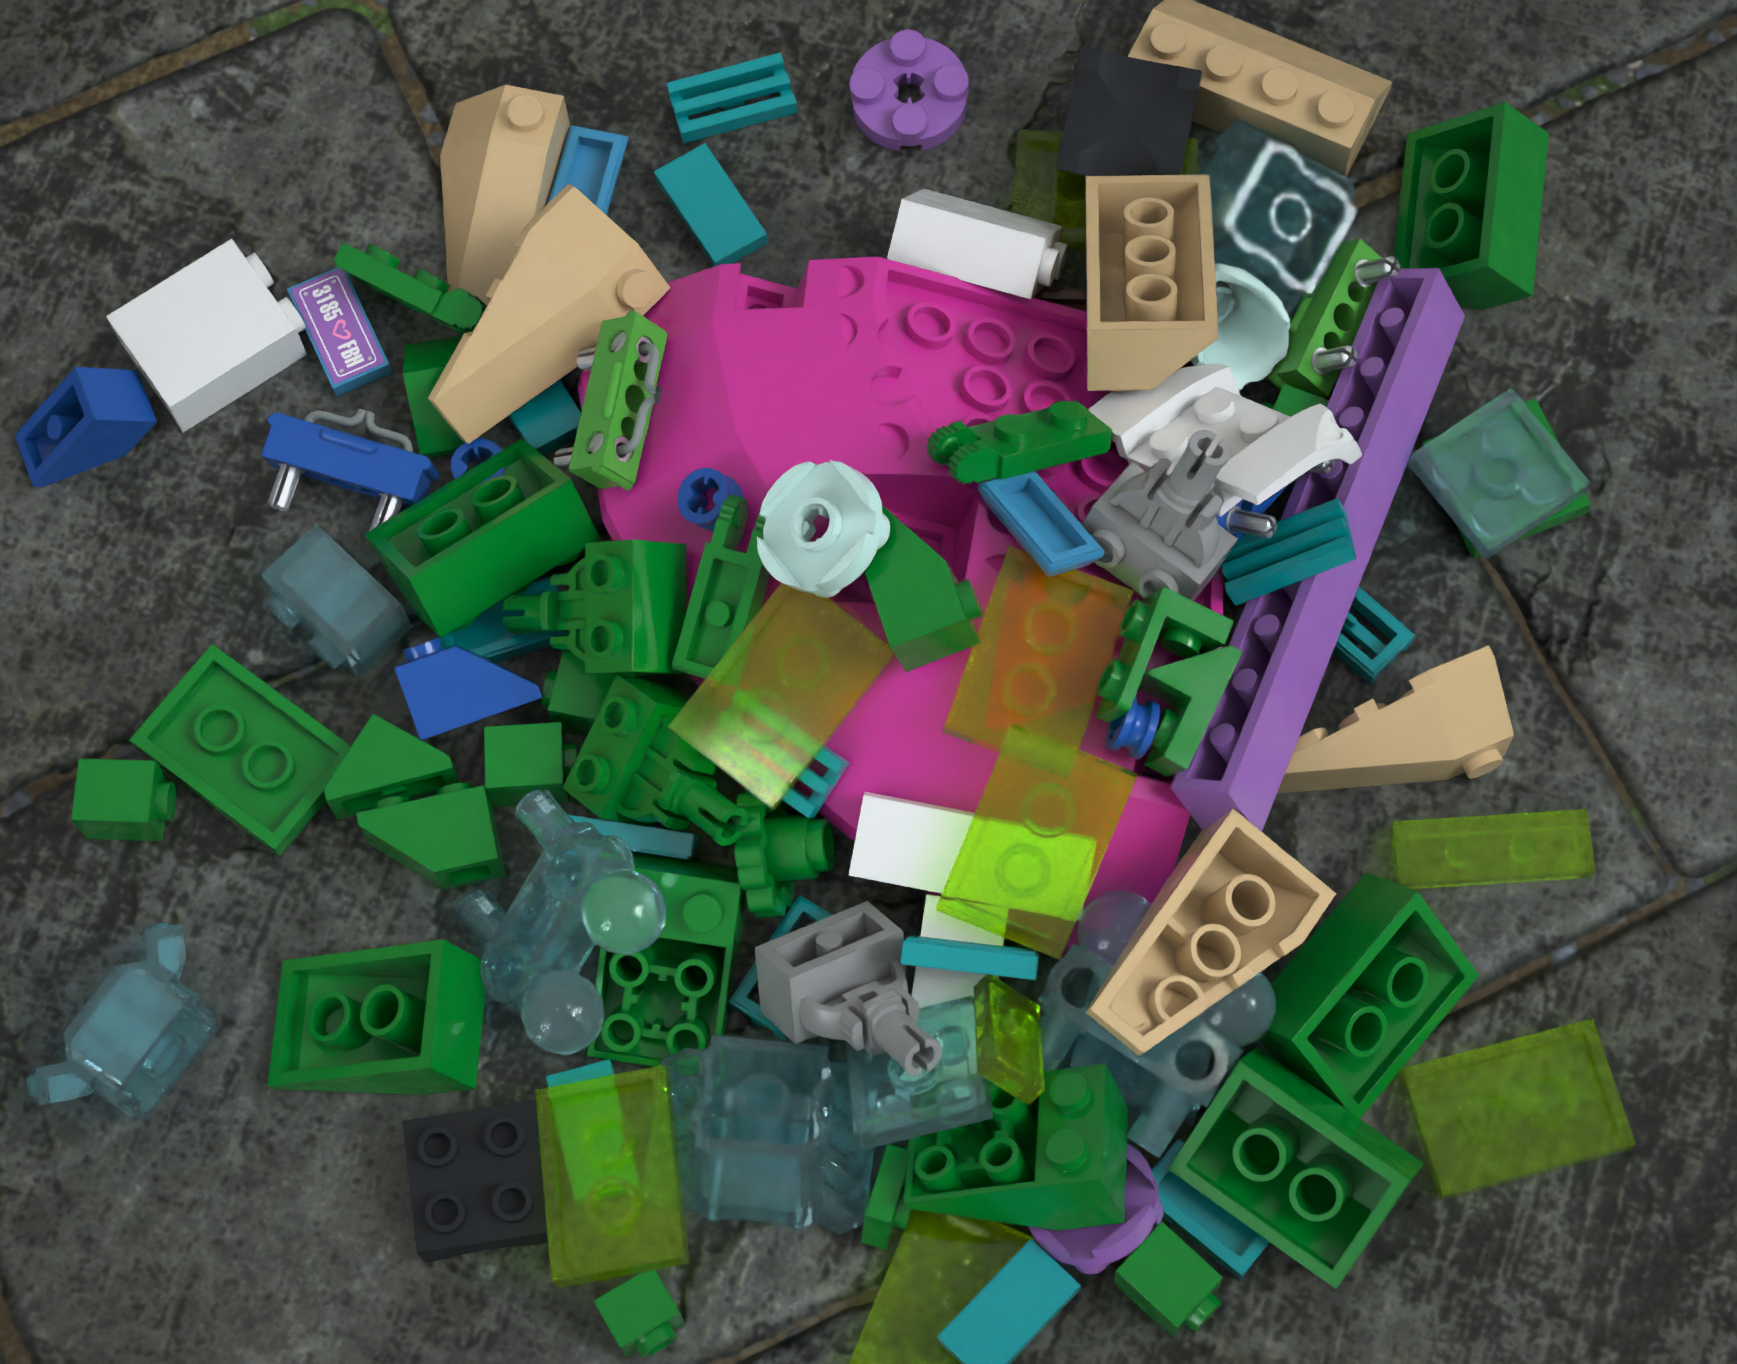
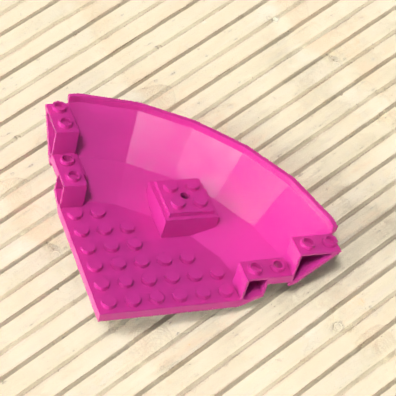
[578,257,1225,959]

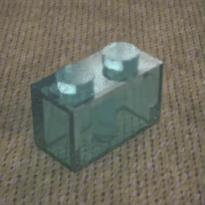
[261,524,412,678]

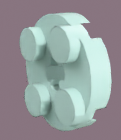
[757,460,890,598]

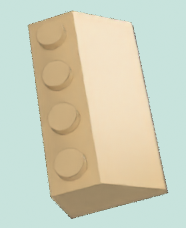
[1128,0,1392,183]
[1086,175,1218,392]

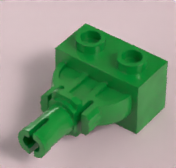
[503,539,686,676]
[562,674,748,846]

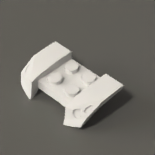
[1088,363,1362,516]

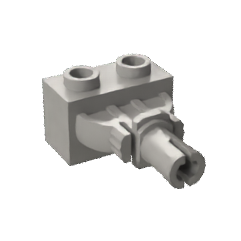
[1082,430,1238,601]
[755,901,942,1076]

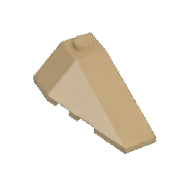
[440,85,570,331]
[428,184,670,444]
[1277,645,1514,794]
[1085,809,1337,1056]

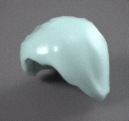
[1190,263,1291,391]

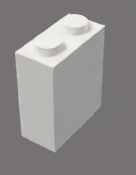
[887,189,1068,299]
[106,239,307,433]

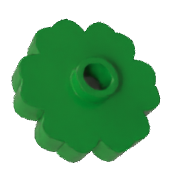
[734,784,836,918]

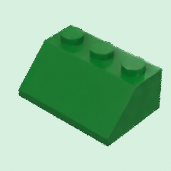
[1393,102,1549,310]
[364,438,600,638]
[1242,872,1479,1118]
[1168,1047,1424,1289]

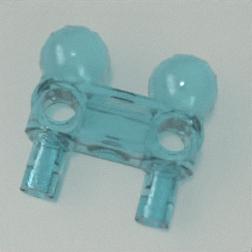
[457,790,667,1056]
[1013,890,1276,1158]

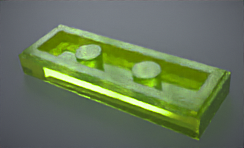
[1390,809,1595,889]

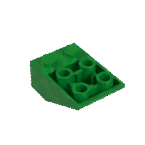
[587,850,747,1076]
[903,1063,1128,1231]

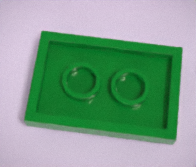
[129,644,351,857]

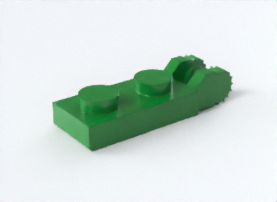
[333,242,487,335]
[926,401,1112,485]
[672,495,770,687]

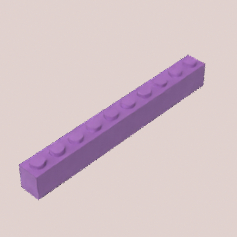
[1171,268,1465,832]

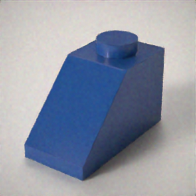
[15,367,157,487]
[394,637,543,740]

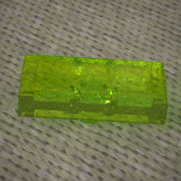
[973,974,1045,1105]

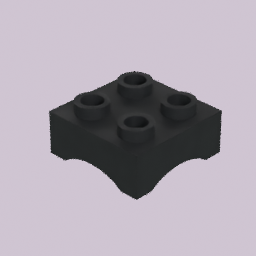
[1055,47,1202,176]
[402,1100,557,1262]

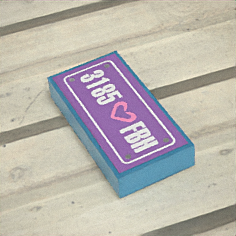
[287,267,393,397]

